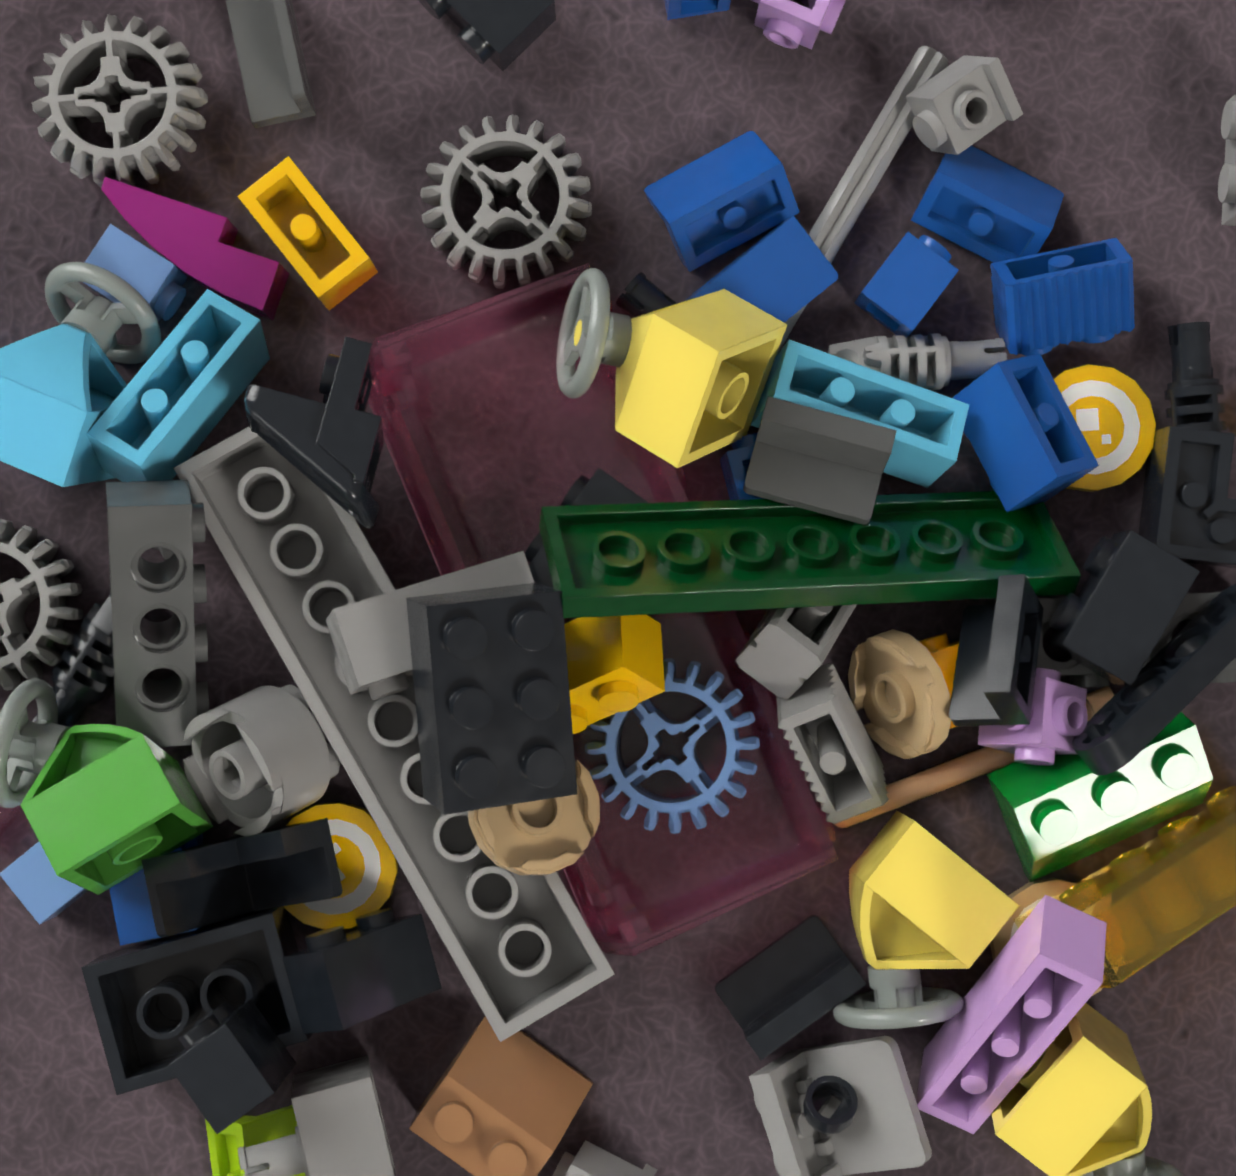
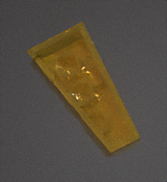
[1013,785,1236,988]

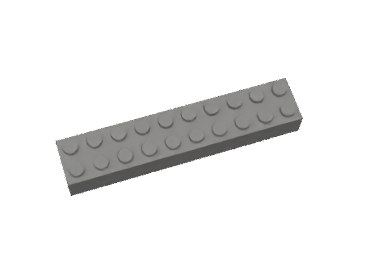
[174,427,615,1042]

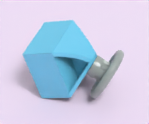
[0,262,161,487]

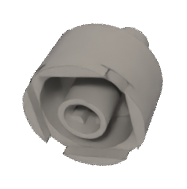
[183,684,340,836]

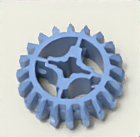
[585,658,760,834]

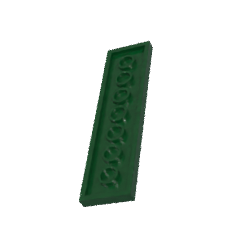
[539,491,1081,618]

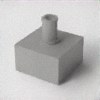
[238,1056,397,1176]

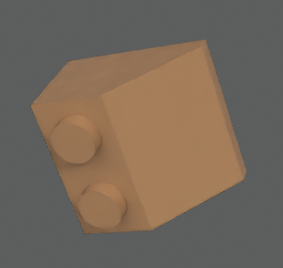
[409,1016,593,1176]

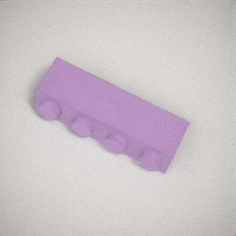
[916,895,1107,1134]

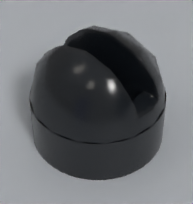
[803,1076,858,1135]

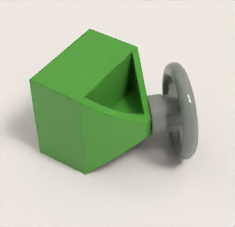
[0,678,213,895]

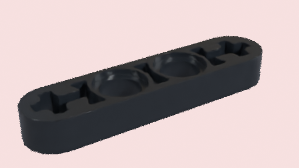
[1072,584,1236,775]

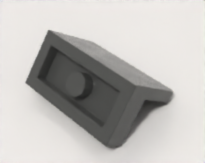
[225,0,316,128]
[743,396,897,525]

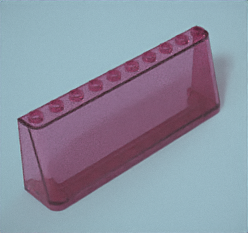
[368,264,839,956]

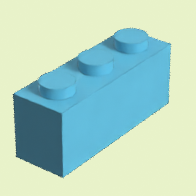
[87,289,270,482]
[751,339,969,488]

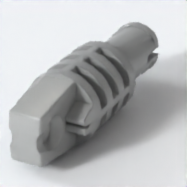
[828,333,1007,390]

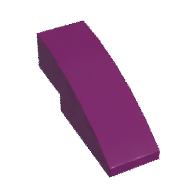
[101,177,289,321]

